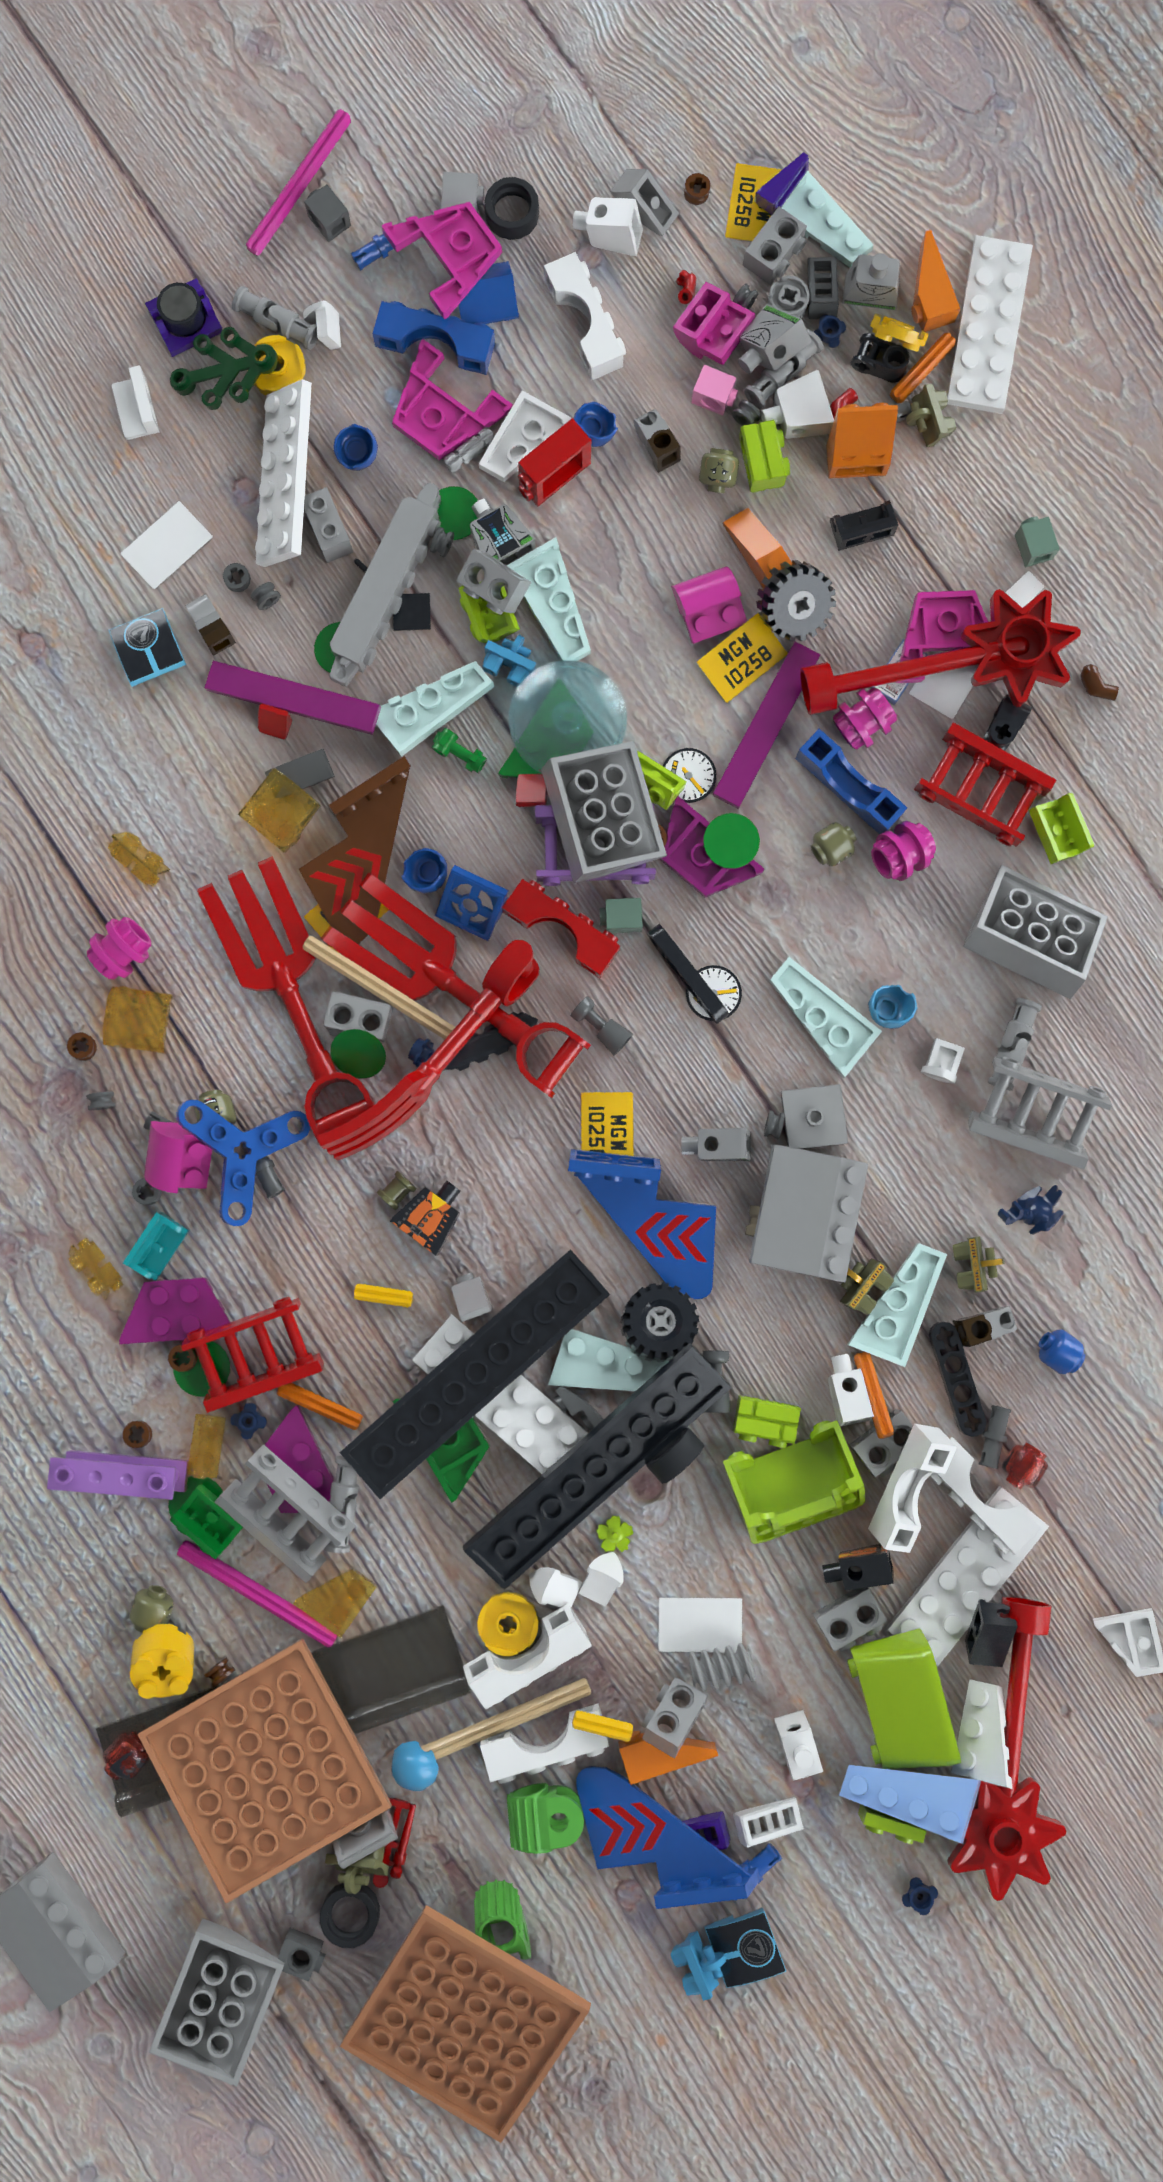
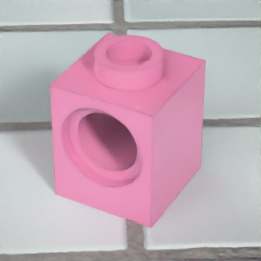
[691,365,739,416]

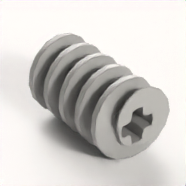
[689,1643,755,1691]

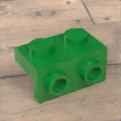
[170,1483,243,1559]

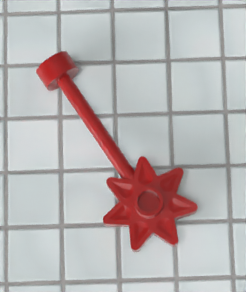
[800,589,1081,715]
[947,1597,1066,1901]

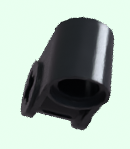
[850,333,910,383]
[983,693,1032,751]

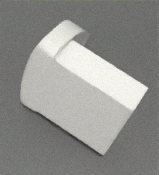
[303,301,341,350]
[921,1038,965,1084]
[578,1552,623,1607]
[529,1567,582,1608]

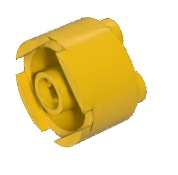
[130,1624,195,1699]

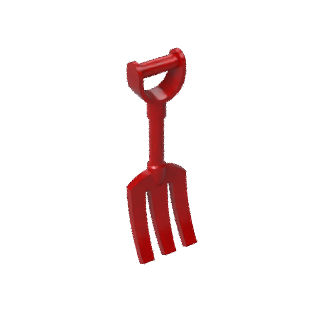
[197,856,375,1143]
[320,873,591,1098]
[317,939,540,1161]

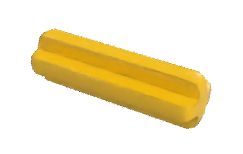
[354,1283,413,1308]
[572,1710,633,1742]

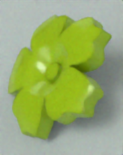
[596,1515,634,1552]

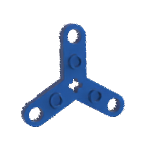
[176,1100,310,1226]

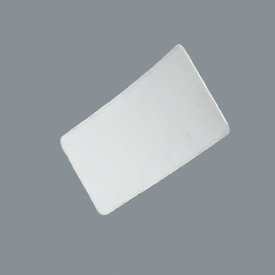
[1005,571,1044,608]

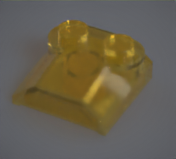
[238,768,321,853]
[102,986,173,1054]

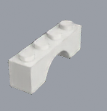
[544,252,626,381]
[868,1424,957,1553]
[930,1437,1042,1555]
[463,1603,592,1710]
[480,1704,609,1784]

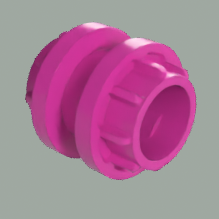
[833,687,897,749]
[871,821,936,881]
[87,917,152,980]

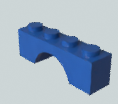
[372,301,495,375]
[795,728,907,834]

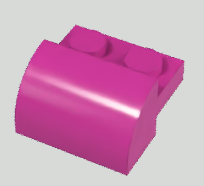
[673,282,755,365]
[671,566,747,644]
[144,1121,212,1193]

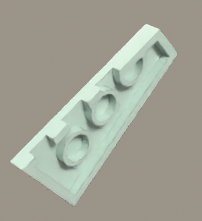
[754,171,874,268]
[506,537,591,668]
[376,661,494,757]
[770,957,882,1078]
[847,1243,947,1367]
[548,1329,669,1391]

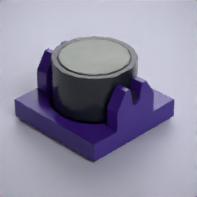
[145,278,223,357]

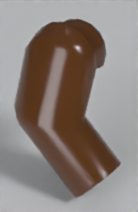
[1080,664,1119,701]

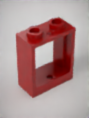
[517,418,592,506]

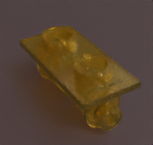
[108,832,170,887]
[68,1238,124,1300]
[187,1413,226,1479]

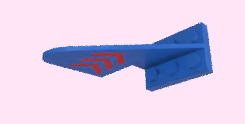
[568,1149,716,1299]
[576,1766,760,1909]

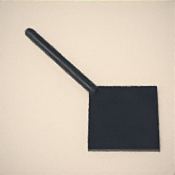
[354,559,431,631]

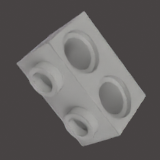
[743,206,807,285]
[304,487,353,563]
[456,549,531,615]
[324,991,393,1043]
[849,1409,913,1477]
[812,1588,887,1652]
[642,1677,708,1759]

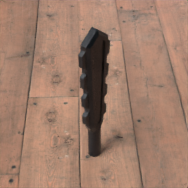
[443,1012,538,1071]

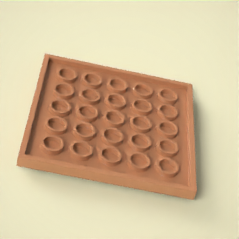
[137,1639,392,1904]
[340,1905,591,2143]

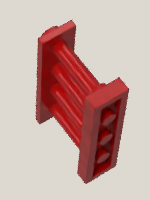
[914,722,1057,847]
[181,1297,324,1413]

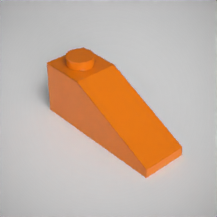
[911,230,960,332]
[723,508,792,589]
[618,1731,719,1785]

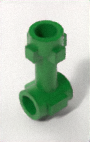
[431,728,487,773]

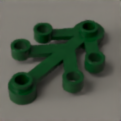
[170,327,278,410]

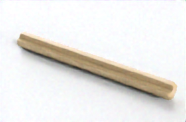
[302,936,455,1040]
[421,1678,591,1760]

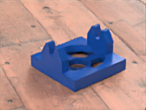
[435,865,509,941]

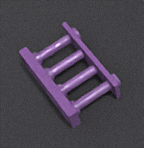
[535,803,656,886]
[47,1450,189,1500]

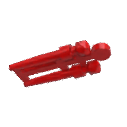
[373,1797,416,1888]

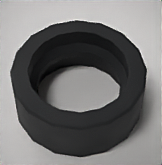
[484,177,539,240]
[646,1427,704,1484]
[320,1883,380,1948]

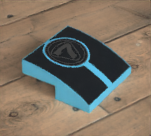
[109,608,186,687]
[704,1908,787,1988]

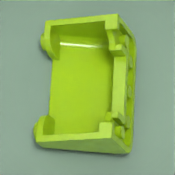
[723,1420,866,1544]
[847,1628,961,1769]

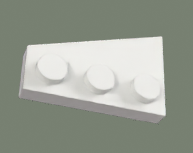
[479,391,572,482]
[951,1680,1012,1789]

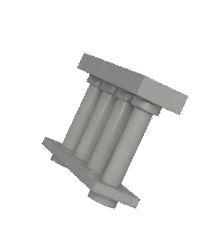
[968,1057,1112,1169]
[215,1444,355,1583]

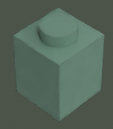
[1014,516,1060,568]
[600,898,643,933]

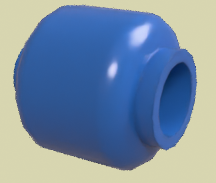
[1038,1329,1085,1374]

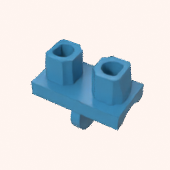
[482,635,537,689]
[670,1931,726,2001]

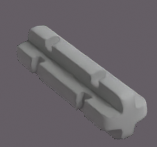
[444,427,495,473]

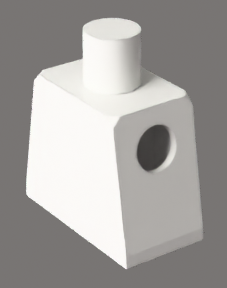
[573,197,643,257]
[761,370,834,439]
[828,1354,874,1427]
[774,1710,823,1781]

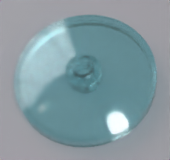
[509,660,627,773]

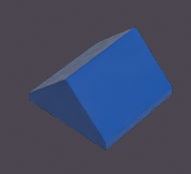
[458,261,519,324]

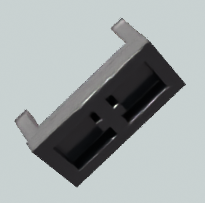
[830,500,899,551]
[965,1599,1017,1667]

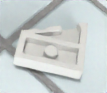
[1093,1608,1163,1677]

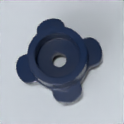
[814,315,846,348]
[408,1038,434,1068]
[230,1403,267,1439]
[902,1877,938,1915]

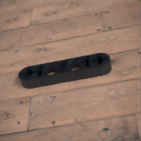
[647,924,729,1024]
[929,1322,986,1437]

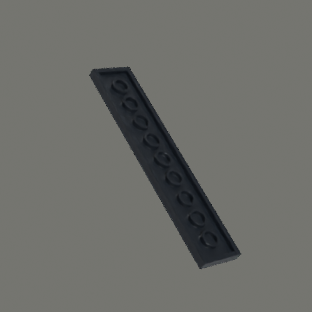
[339,1249,610,1499]
[463,1343,731,1590]

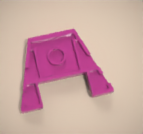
[381,202,502,319]
[392,339,513,460]
[896,590,988,683]

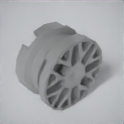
[767,276,810,319]

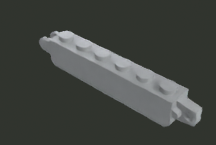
[329,482,441,687]

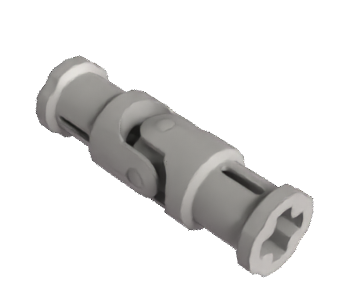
[232,286,318,350]
[744,329,824,409]
[988,998,1042,1091]
[324,1456,359,1553]

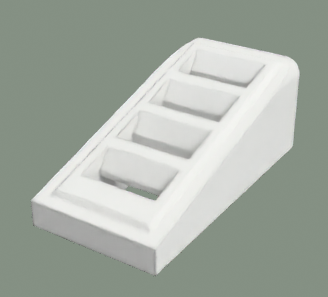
[733,1797,804,1848]

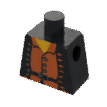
[390,1180,461,1256]
[822,1544,894,1590]

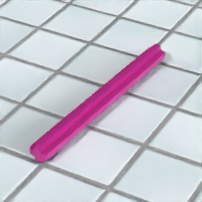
[246,109,351,256]
[177,1540,338,1647]

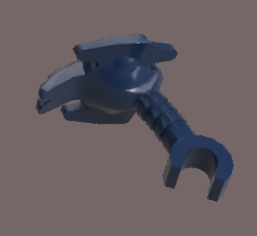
[998,1185,1064,1235]

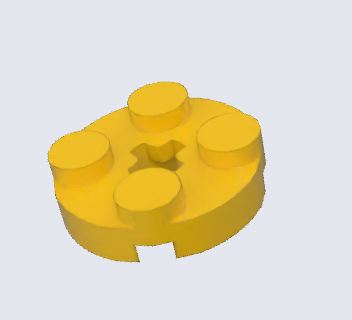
[870,314,929,352]
[247,335,306,395]
[477,1592,539,1656]

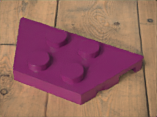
[660,796,765,898]
[119,1278,238,1344]
[265,1405,345,1513]

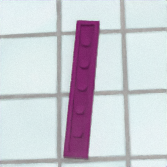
[713,641,821,809]
[204,660,381,735]

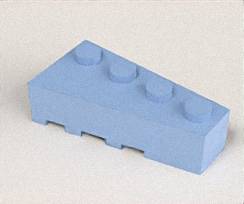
[839,1765,981,1844]

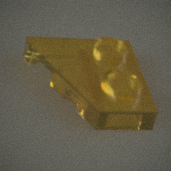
[293,1568,378,1638]

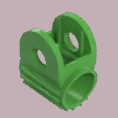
[507,1783,584,1854]
[474,1879,531,1960]

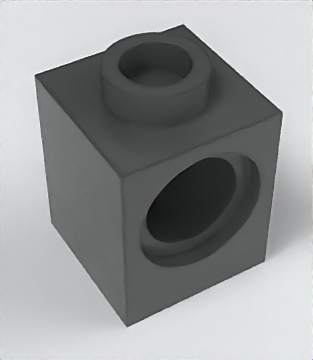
[304,185,351,242]
[278,1927,326,1982]

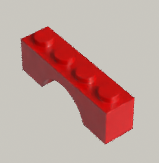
[502,879,621,979]

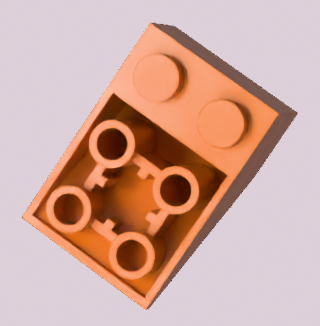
[826,402,898,479]

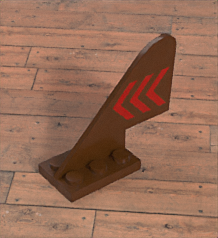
[299,756,411,944]

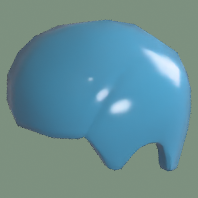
[868,985,917,1029]
[391,1741,439,1791]

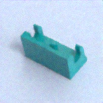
[123,1212,190,1281]

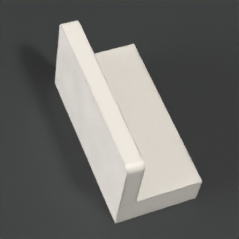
[112,365,159,440]

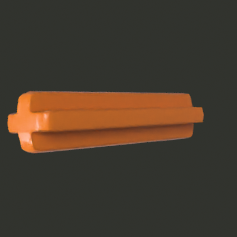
[890,332,956,404]
[854,1352,894,1439]
[277,1383,363,1430]

